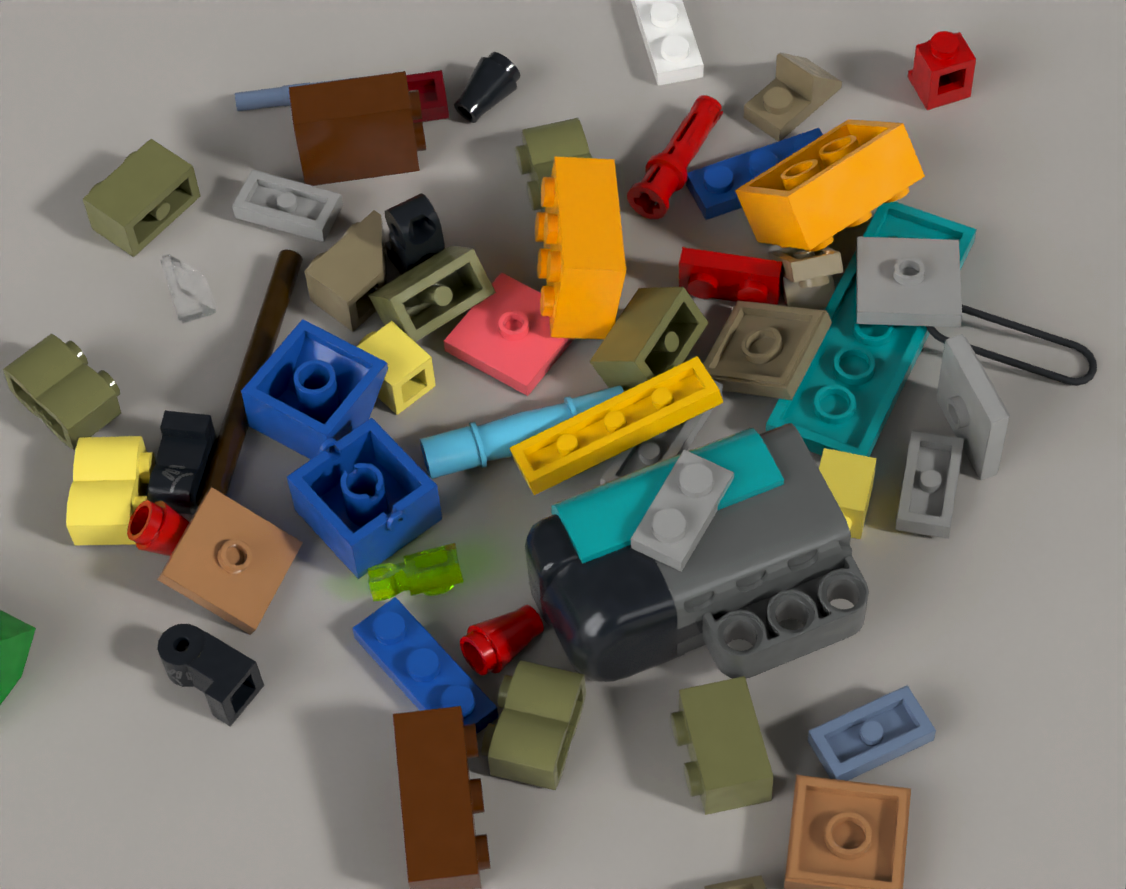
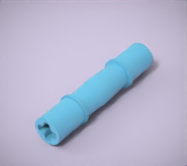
[420,385,624,479]

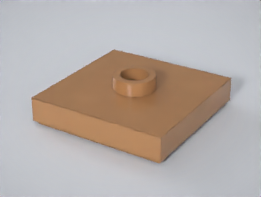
[157,487,303,635]
[784,775,911,889]

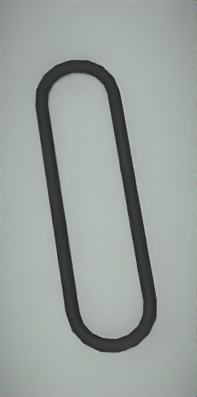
[926,304,1097,386]

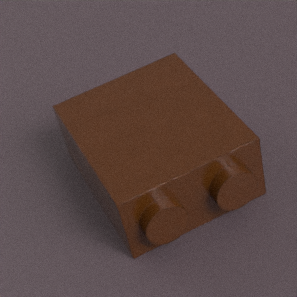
[289,71,426,186]

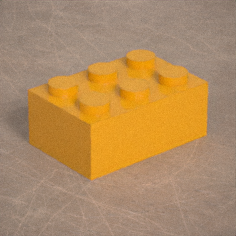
[735,119,925,252]
[535,156,626,339]

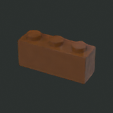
[393,706,491,889]

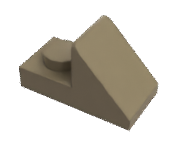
[743,52,842,141]
[768,247,844,310]

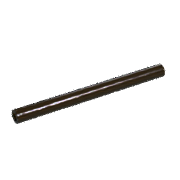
[196,249,303,507]

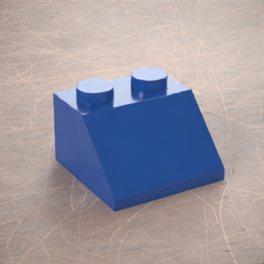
[241,319,388,459]

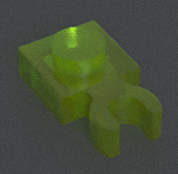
[367,543,464,601]

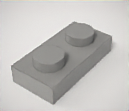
[232,170,343,242]
[895,430,964,539]
[631,449,734,572]

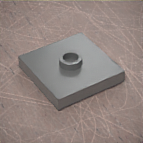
[856,237,962,327]
[936,334,1010,480]

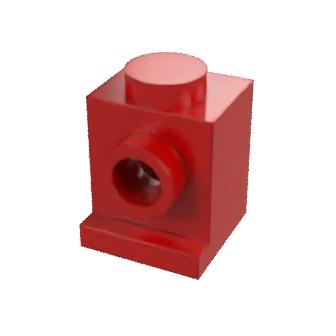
[907,31,976,110]

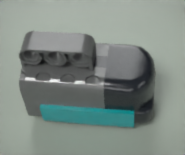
[525,423,869,682]

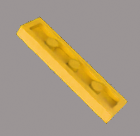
[509,356,723,495]

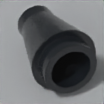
[454,52,521,123]

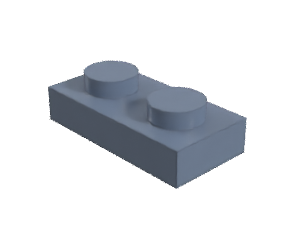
[807,685,936,781]

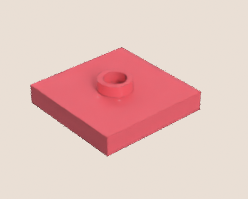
[444,272,575,396]

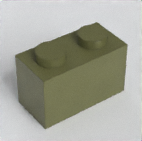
[83,139,201,257]
[368,246,496,342]
[589,287,709,392]
[670,676,774,815]

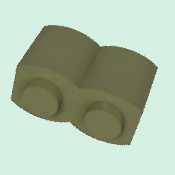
[515,118,592,212]
[3,334,121,450]
[481,660,586,790]

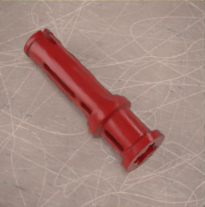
[627,95,723,219]

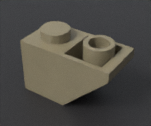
[304,210,387,332]

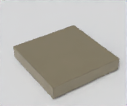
[703,300,832,400]

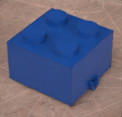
[287,418,442,579]

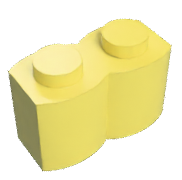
[66,436,156,546]

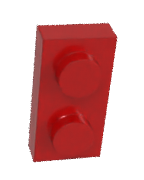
[679,247,782,305]

